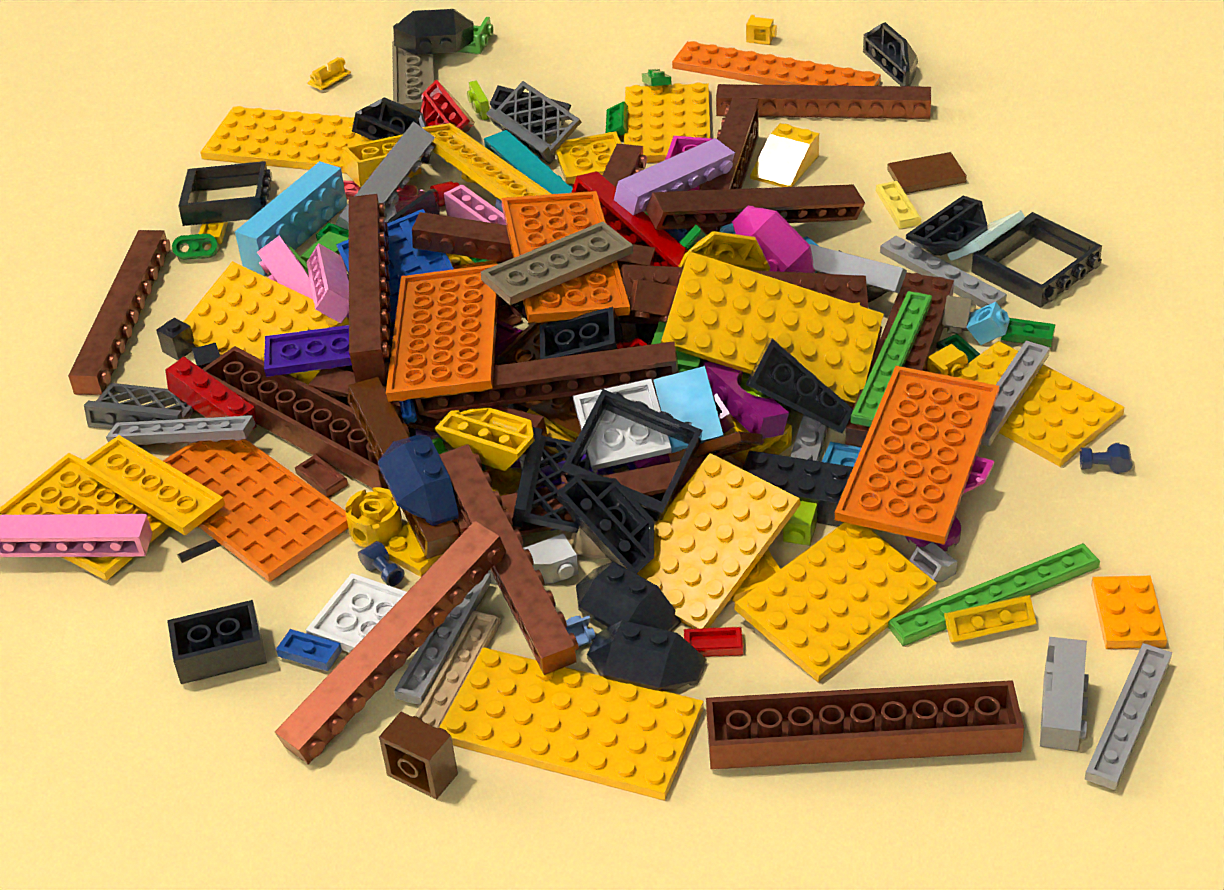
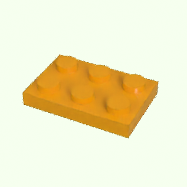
[1091,575,1167,649]

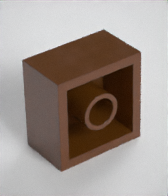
[379,711,458,800]

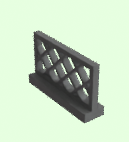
[486,81,582,164]
[84,383,195,429]

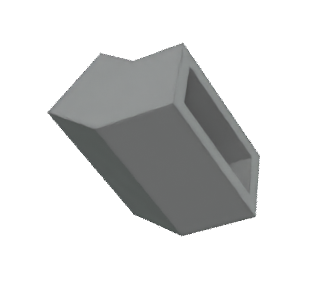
[909,542,957,582]

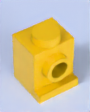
[746,15,777,45]
[927,344,968,377]

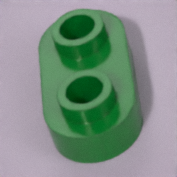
[172,234,219,260]

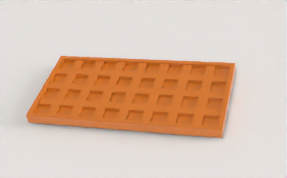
[163,439,348,582]

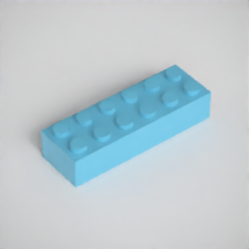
[235,161,348,276]

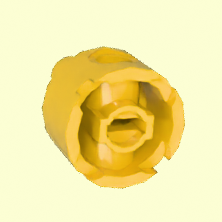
[345,487,404,547]

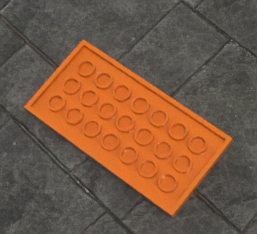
[502,191,630,323]
[386,264,498,402]
[835,366,1000,545]

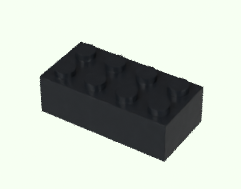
[743,450,853,527]

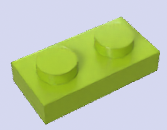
[467,80,490,120]

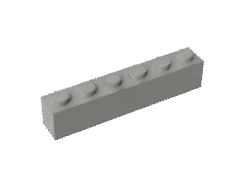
[335,122,435,230]

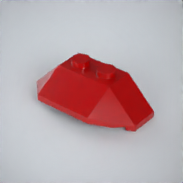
[421,79,475,133]

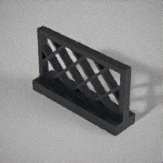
[511,427,590,533]

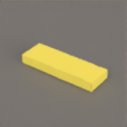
[876,181,921,229]

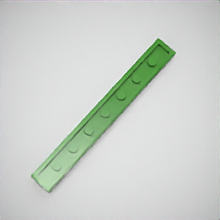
[851,291,932,427]
[888,543,1100,646]

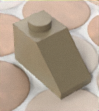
[942,295,976,334]

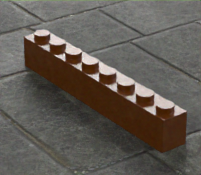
[348,377,461,559]

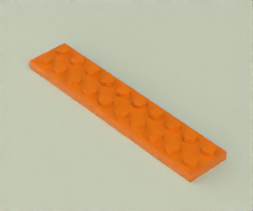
[672,41,881,86]

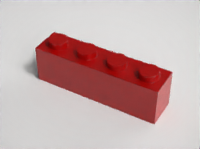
[165,357,257,431]

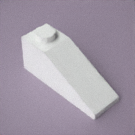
[488,534,579,584]

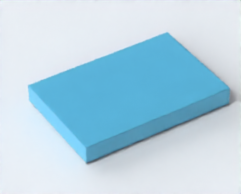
[654,366,723,453]

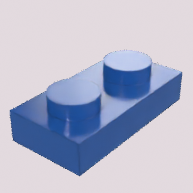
[276,629,342,671]

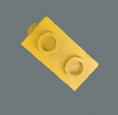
[307,57,351,90]

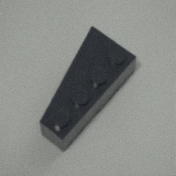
[745,338,854,434]

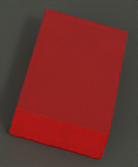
[684,627,743,657]

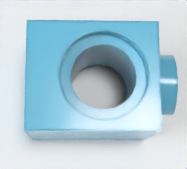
[966,302,1010,345]

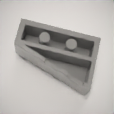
[1040,636,1089,751]

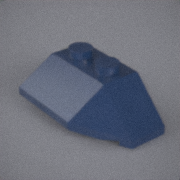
[378,435,459,525]

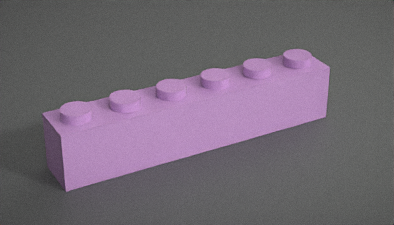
[614,138,735,215]

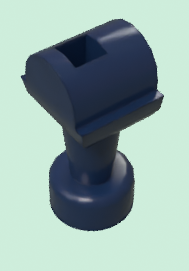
[1080,442,1133,474]
[358,541,405,587]

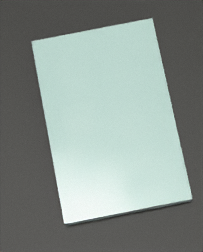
[947,210,1025,261]

